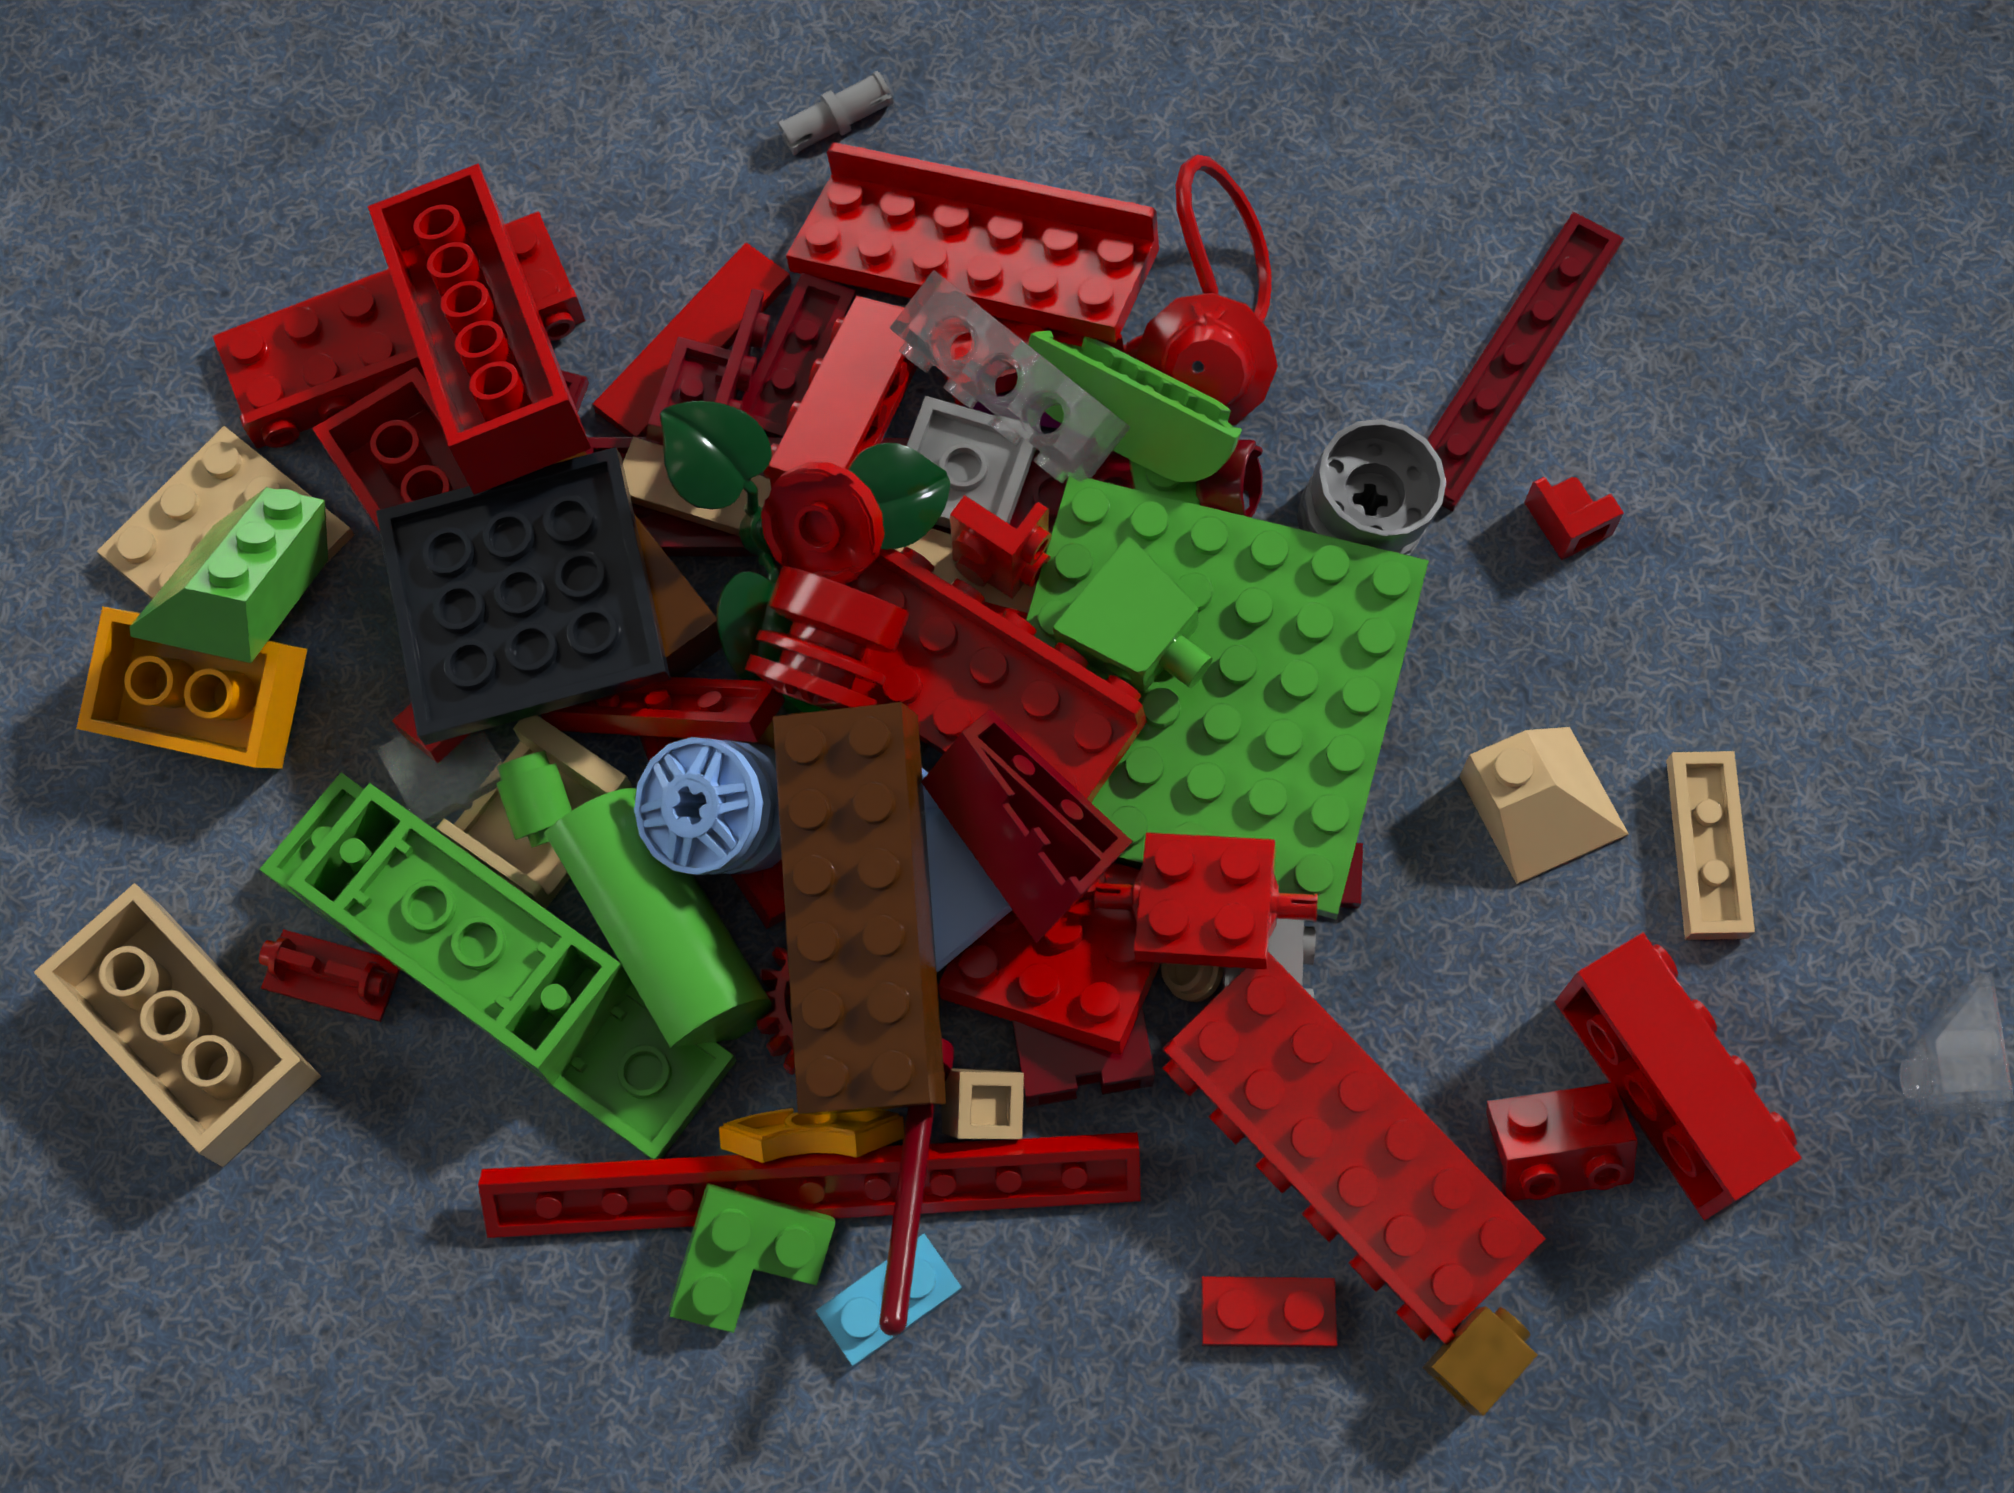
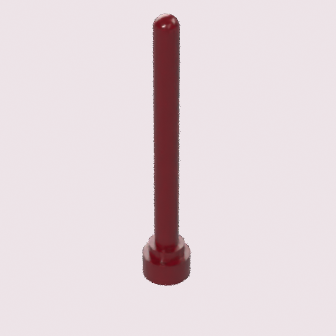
[879,1038,954,1336]

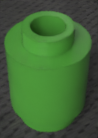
[496,750,572,848]

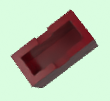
[1013,1008,1155,1108]

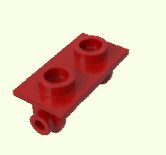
[259,929,400,1022]

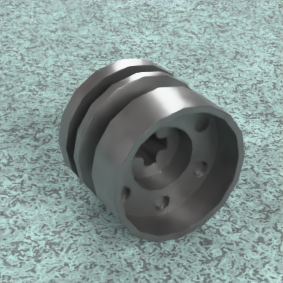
[1297,419,1446,556]

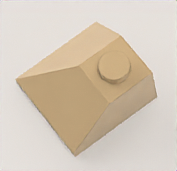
[1459,727,1628,884]

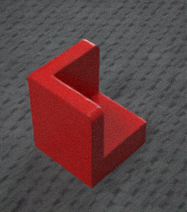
[1524,477,1624,561]

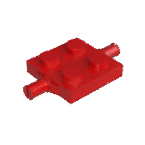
[1094,833,1318,969]

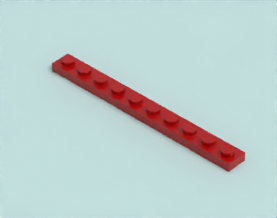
[478,1132,1141,1238]

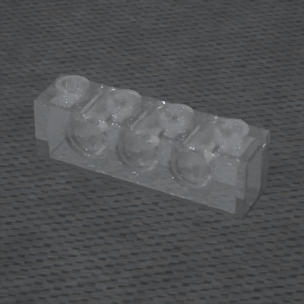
[889,270,1131,483]

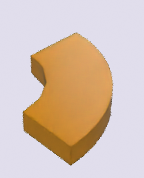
[719,1108,904,1163]

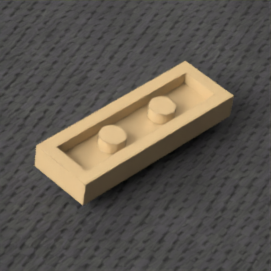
[1666,751,1755,940]

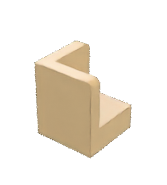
[941,1068,1024,1139]

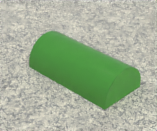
[544,788,772,1048]

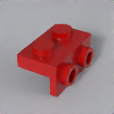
[950,495,1052,599]
[1486,1082,1638,1202]

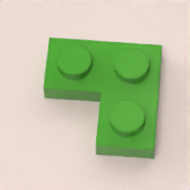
[669,1183,836,1333]

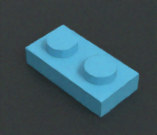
[815,1233,963,1368]

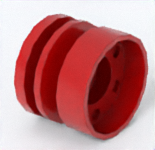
[745,566,910,710]

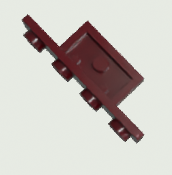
[646,288,771,443]

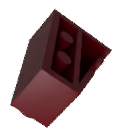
[921,709,1133,943]

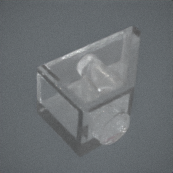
[1900,973,2014,1116]

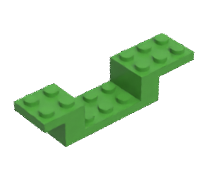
[259,773,737,1159]

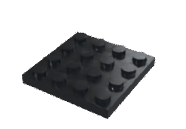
[376,447,671,745]

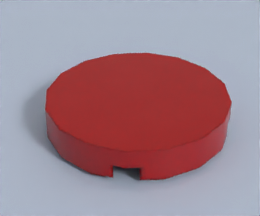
[761,462,884,584]

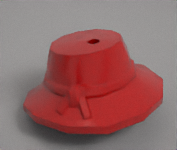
[1135,293,1278,425]

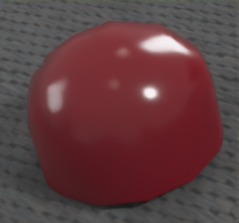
[1196,440,1263,517]

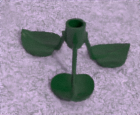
[659,401,950,681]

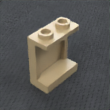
[436,715,633,909]

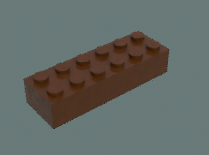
[773,702,946,1115]

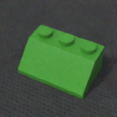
[130,487,328,663]

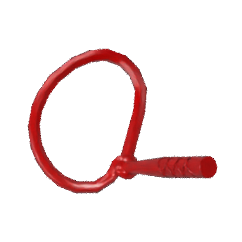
[1123,155,1272,359]

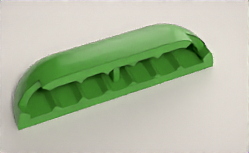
[1025,331,1242,482]

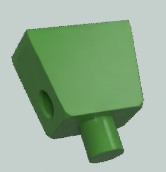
[1053,536,1213,691]

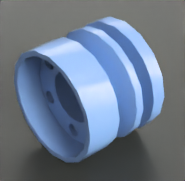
[634,737,782,875]

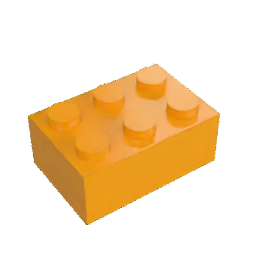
[76,606,308,769]

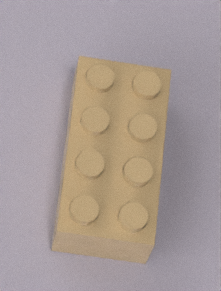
[34,883,321,1167]

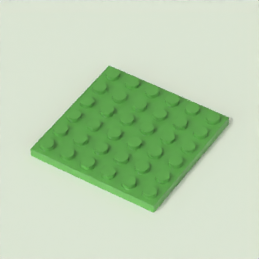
[1026,474,1429,919]

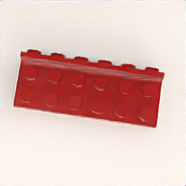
[786,142,1159,343]
[212,211,585,449]
[844,547,1147,802]
[1161,952,1546,1345]

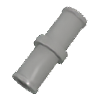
[777,71,894,156]

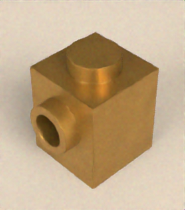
[1422,1306,1538,1416]

